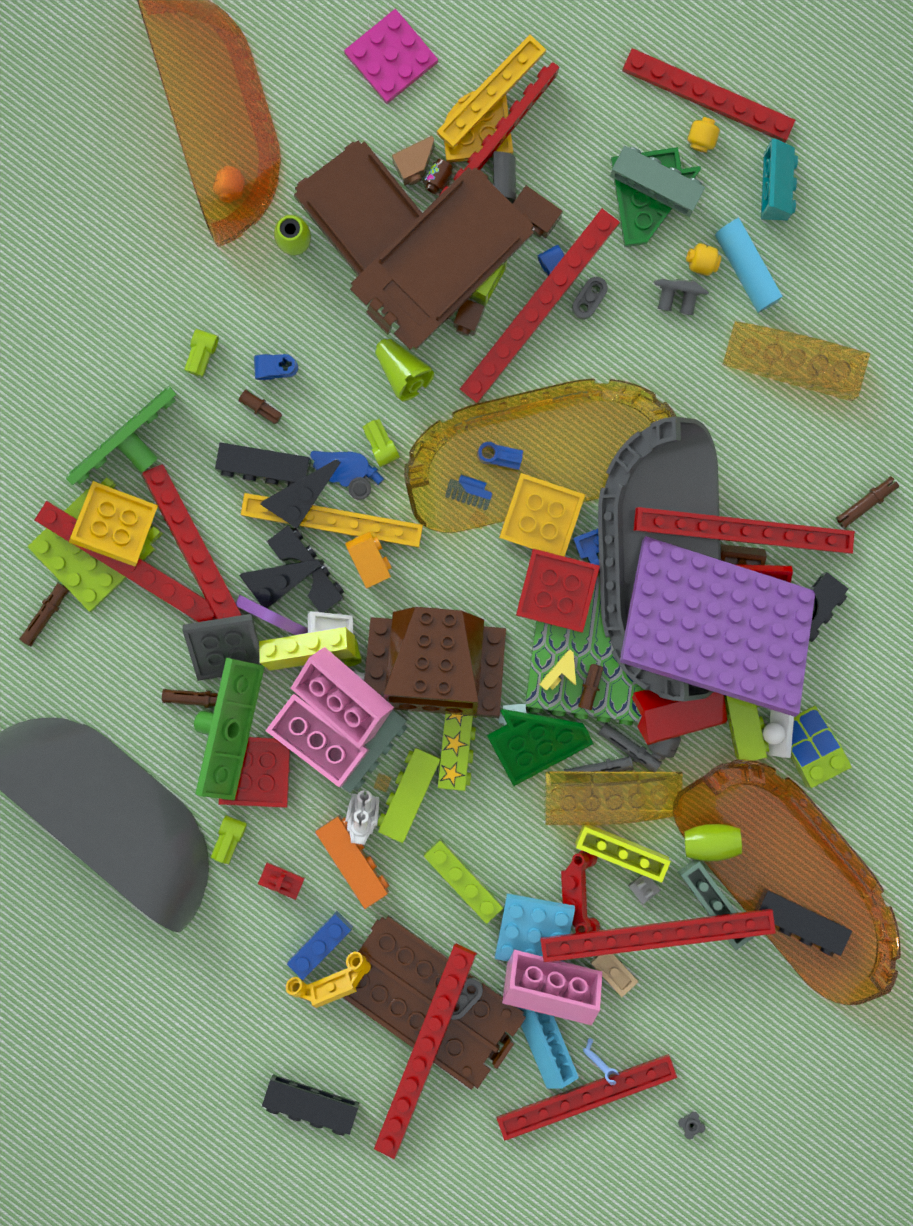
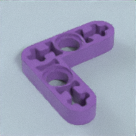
[236,595,308,635]

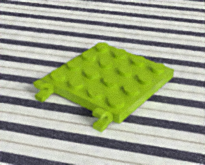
[27,477,163,612]

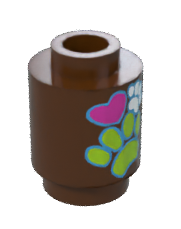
[423,159,453,195]

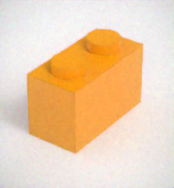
[345,532,392,589]

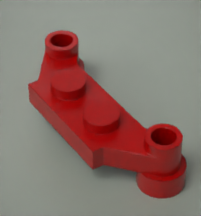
[561,850,600,933]

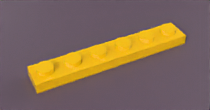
[437,35,546,149]

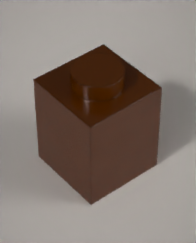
[454,299,485,336]

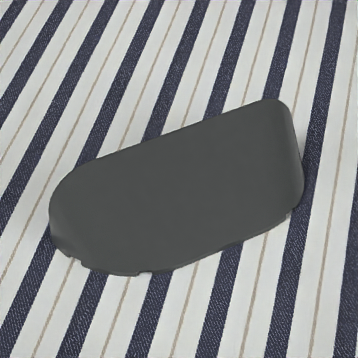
[598,416,721,701]
[0,717,209,932]

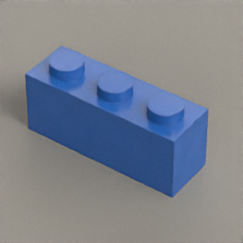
[287,911,353,980]

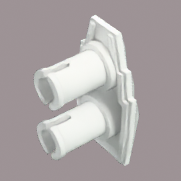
[345,790,379,845]

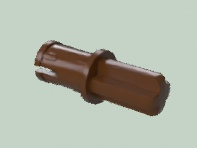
[239,389,282,424]
[578,664,604,711]

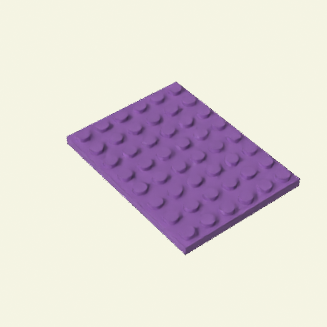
[620,536,815,717]

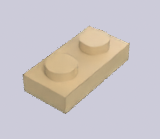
[590,954,638,997]

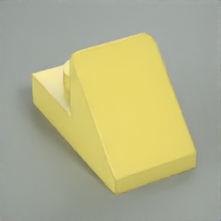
[538,650,576,691]

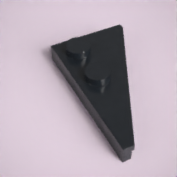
[260,459,341,529]
[239,559,325,609]

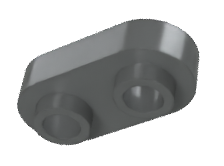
[572,277,608,320]
[451,978,483,1020]

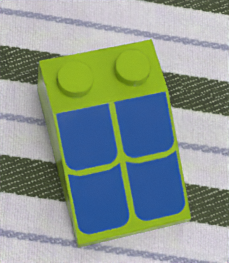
[791,705,852,788]

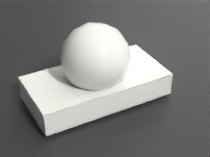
[308,611,353,633]
[763,710,794,758]

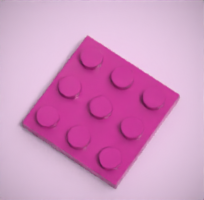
[344,8,438,104]

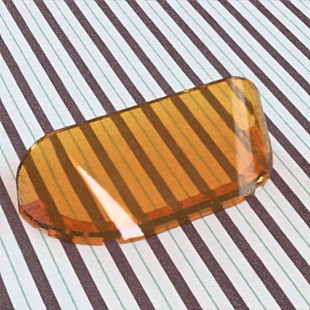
[137,0,281,247]
[673,760,901,1005]

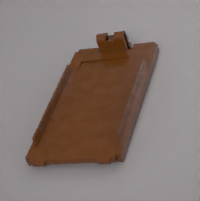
[294,140,422,276]
[350,167,534,350]
[342,915,526,1090]

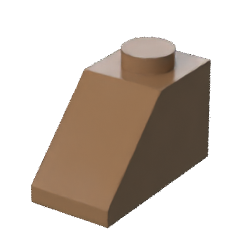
[392,136,435,186]

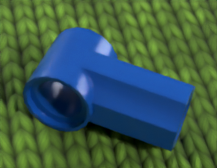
[477,442,523,470]

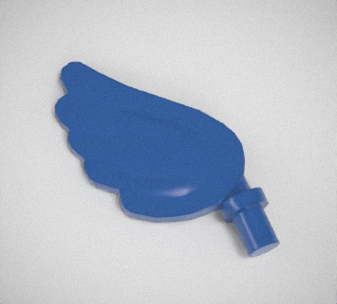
[310,451,384,487]

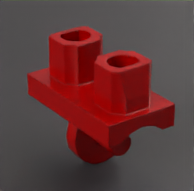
[258,862,305,900]

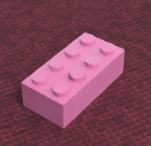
[290,647,394,749]
[265,694,370,787]
[502,949,602,1025]

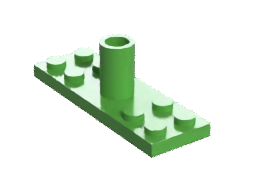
[66,386,176,485]
[194,658,265,800]

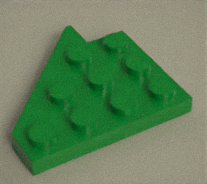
[611,147,701,247]
[487,709,594,787]

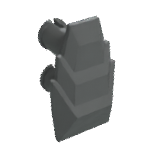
[653,279,709,315]

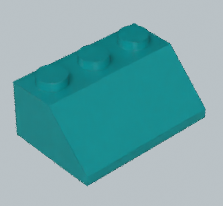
[761,139,798,221]

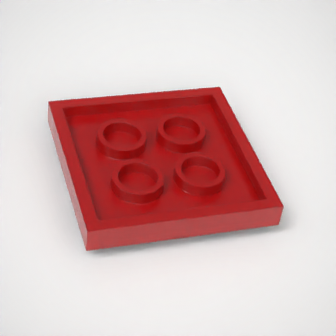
[516,549,600,633]
[218,737,291,808]

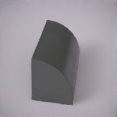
[493,151,516,204]

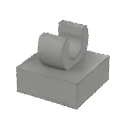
[628,875,661,905]

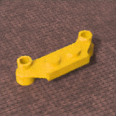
[286,952,371,1008]

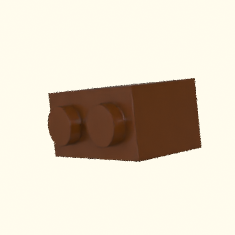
[513,185,563,239]

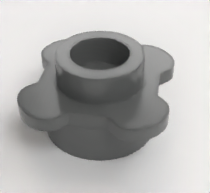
[678,1112,705,1139]

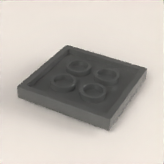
[182,614,265,681]

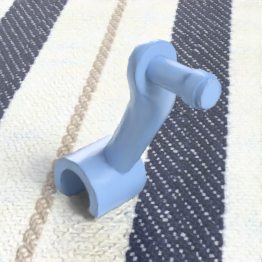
[583,1038,619,1085]

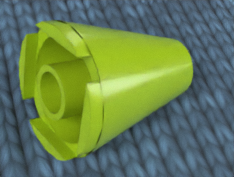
[375,339,435,402]

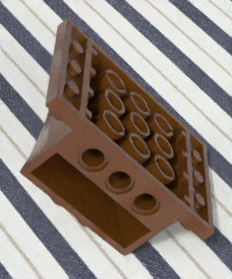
[364,607,506,718]

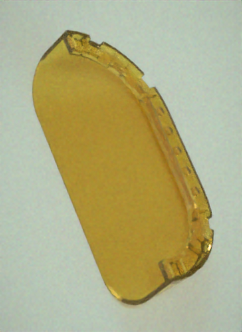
[404,379,676,533]

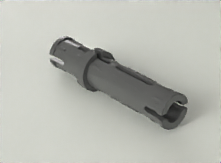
[598,722,662,774]
[564,756,634,784]

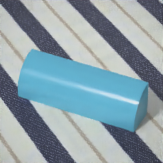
[715,217,783,313]
[520,1008,579,1089]

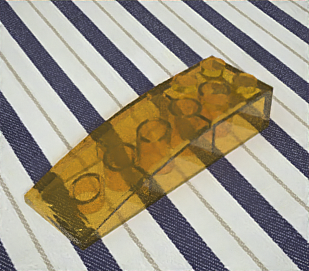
[722,321,870,401]
[544,771,683,825]

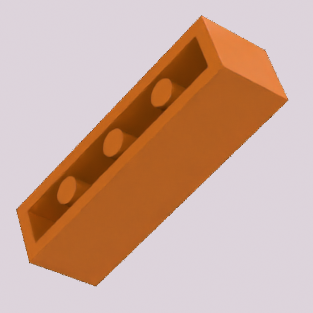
[315,815,390,909]

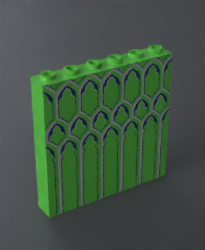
[525,578,645,726]

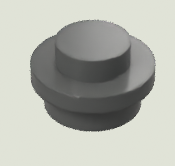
[348,477,371,500]

